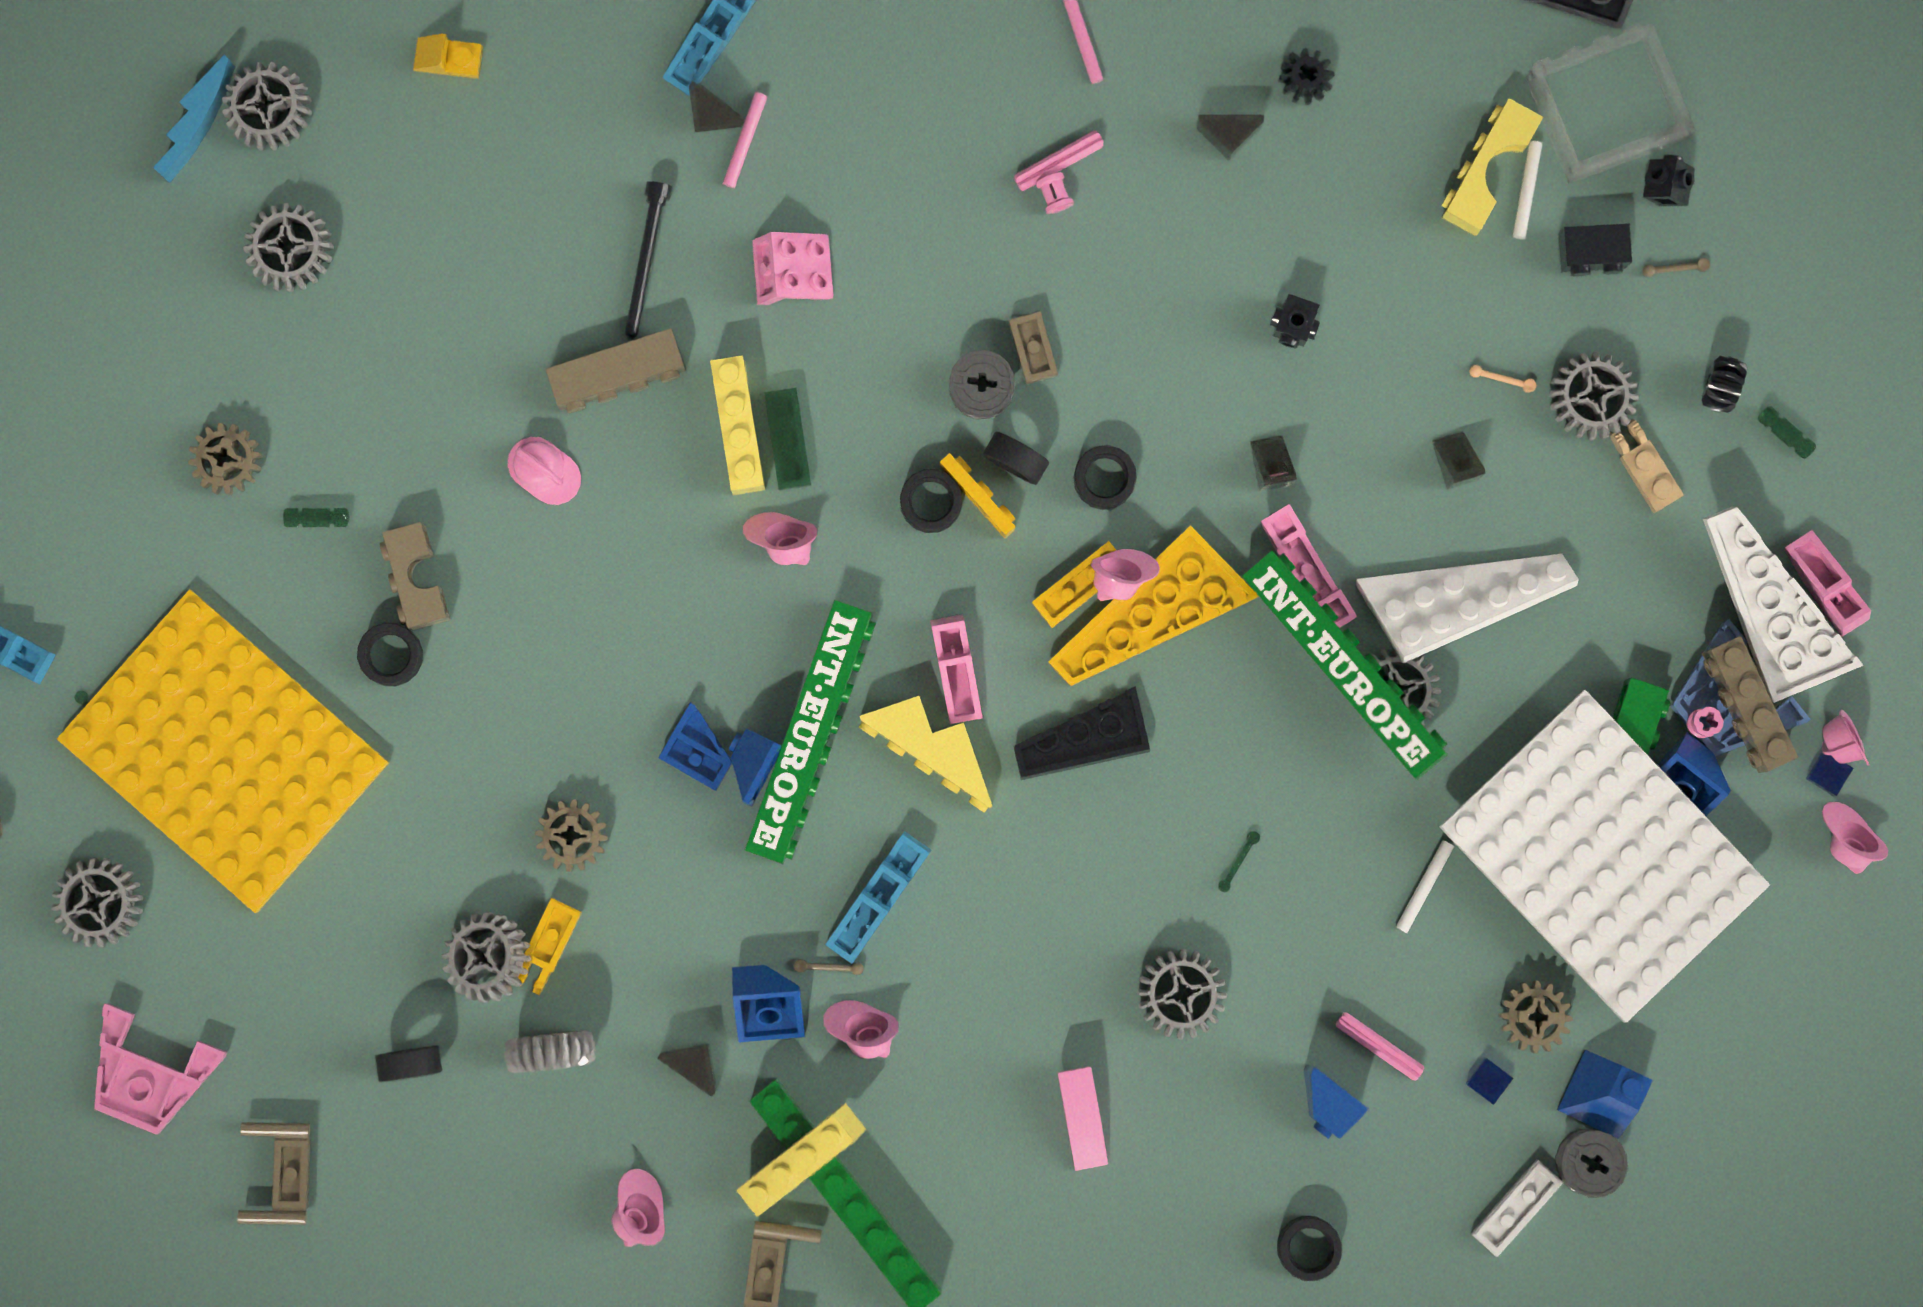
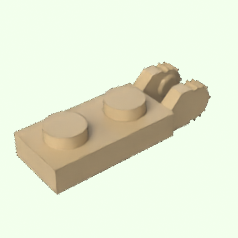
[1610,419,1684,514]

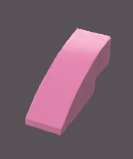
[1784,530,1871,637]
[930,614,983,724]
[1057,1066,1108,1171]

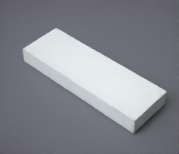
[1471,1159,1564,1257]

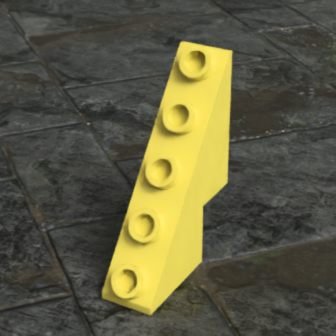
[859,696,993,813]

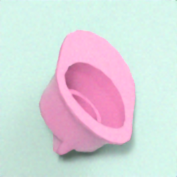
[507,437,581,505]
[743,512,817,565]
[1091,549,1160,601]
[1822,710,1869,765]
[1822,802,1888,874]
[823,1000,899,1059]
[612,1169,665,1247]

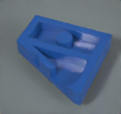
[658,703,732,791]

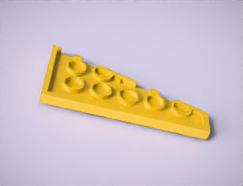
[1048,525,1259,686]

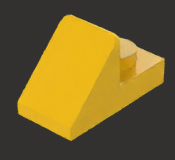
[413,33,483,79]

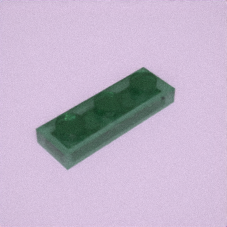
[764,388,812,491]

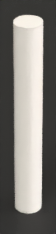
[1513,141,1542,239]
[1396,840,1454,933]

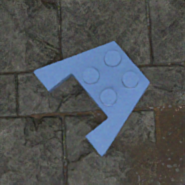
[1670,619,1811,756]

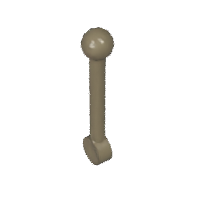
[1642,258,1710,277]
[794,959,864,975]

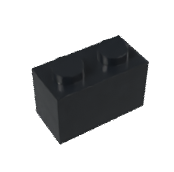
[1558,223,1632,277]

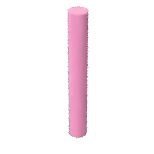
[1063,0,1103,84]
[722,92,767,188]

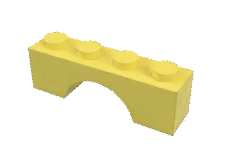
[1441,98,1543,236]
[710,355,766,495]
[736,1103,866,1217]

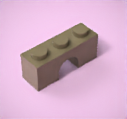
[380,522,451,631]

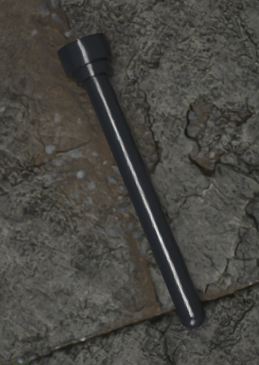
[625,181,672,338]

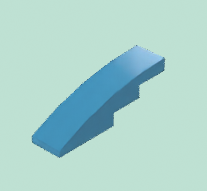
[662,0,756,96]
[153,55,235,183]
[0,625,56,684]
[825,831,931,964]

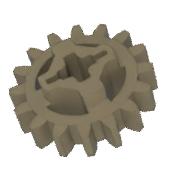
[188,423,263,496]
[535,800,609,872]
[1498,981,1573,1054]

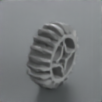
[222,62,312,151]
[243,203,334,292]
[1549,351,1639,441]
[1359,648,1441,728]
[51,858,144,948]
[441,912,532,1003]
[1137,949,1227,1039]
[504,1030,596,1073]

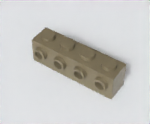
[1702,636,1798,773]

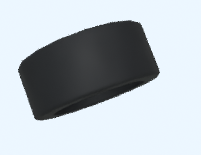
[983,432,1049,485]
[1073,445,1137,510]
[900,469,962,533]
[357,623,423,686]
[375,1045,442,1082]
[1277,1216,1342,1281]

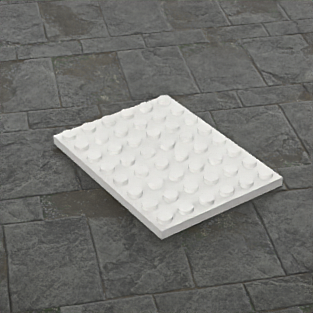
[1439,690,1770,1023]

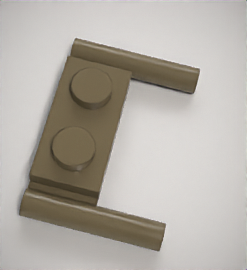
[237,1122,310,1225]
[744,1221,822,1307]

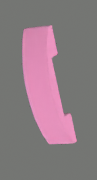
[1261,504,1357,628]

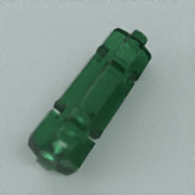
[1758,406,1817,459]
[283,508,349,528]

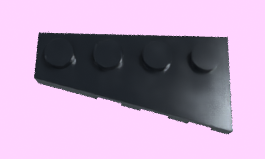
[1014,687,1150,780]

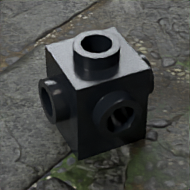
[1643,154,1695,206]
[1270,294,1320,348]

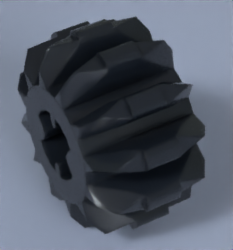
[1278,48,1335,105]
[1701,356,1747,413]

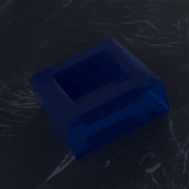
[1806,752,1854,796]
[1466,1058,1514,1105]

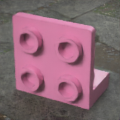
[752,232,833,305]

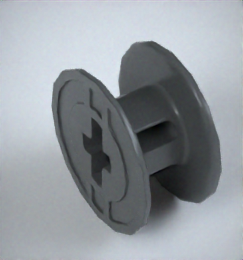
[949,350,1015,420]
[1555,1129,1628,1198]

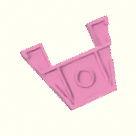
[94,1003,228,1134]

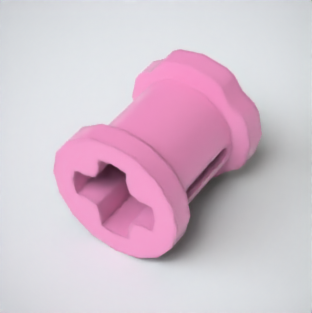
[1035,172,1074,214]
[1686,707,1724,738]

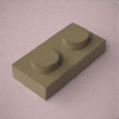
[1009,311,1058,385]

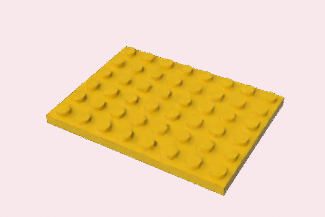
[57,589,390,913]

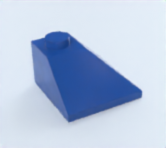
[729,728,781,807]
[1657,732,1731,816]
[732,965,805,1042]
[1557,1050,1653,1139]
[1304,1064,1368,1139]

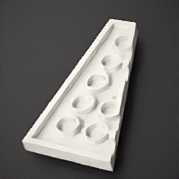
[1703,506,1863,703]
[1356,554,1579,663]

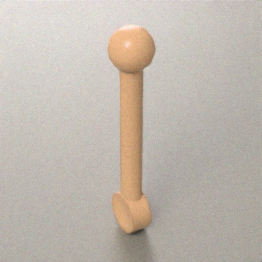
[1469,365,1536,393]

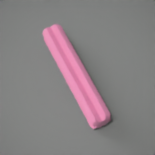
[1014,131,1104,191]
[1336,1012,1424,1081]

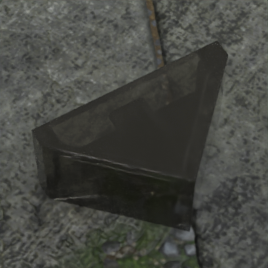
[689,78,745,133]
[1196,115,1264,160]
[1432,431,1486,490]
[1250,435,1297,492]
[657,1043,718,1097]

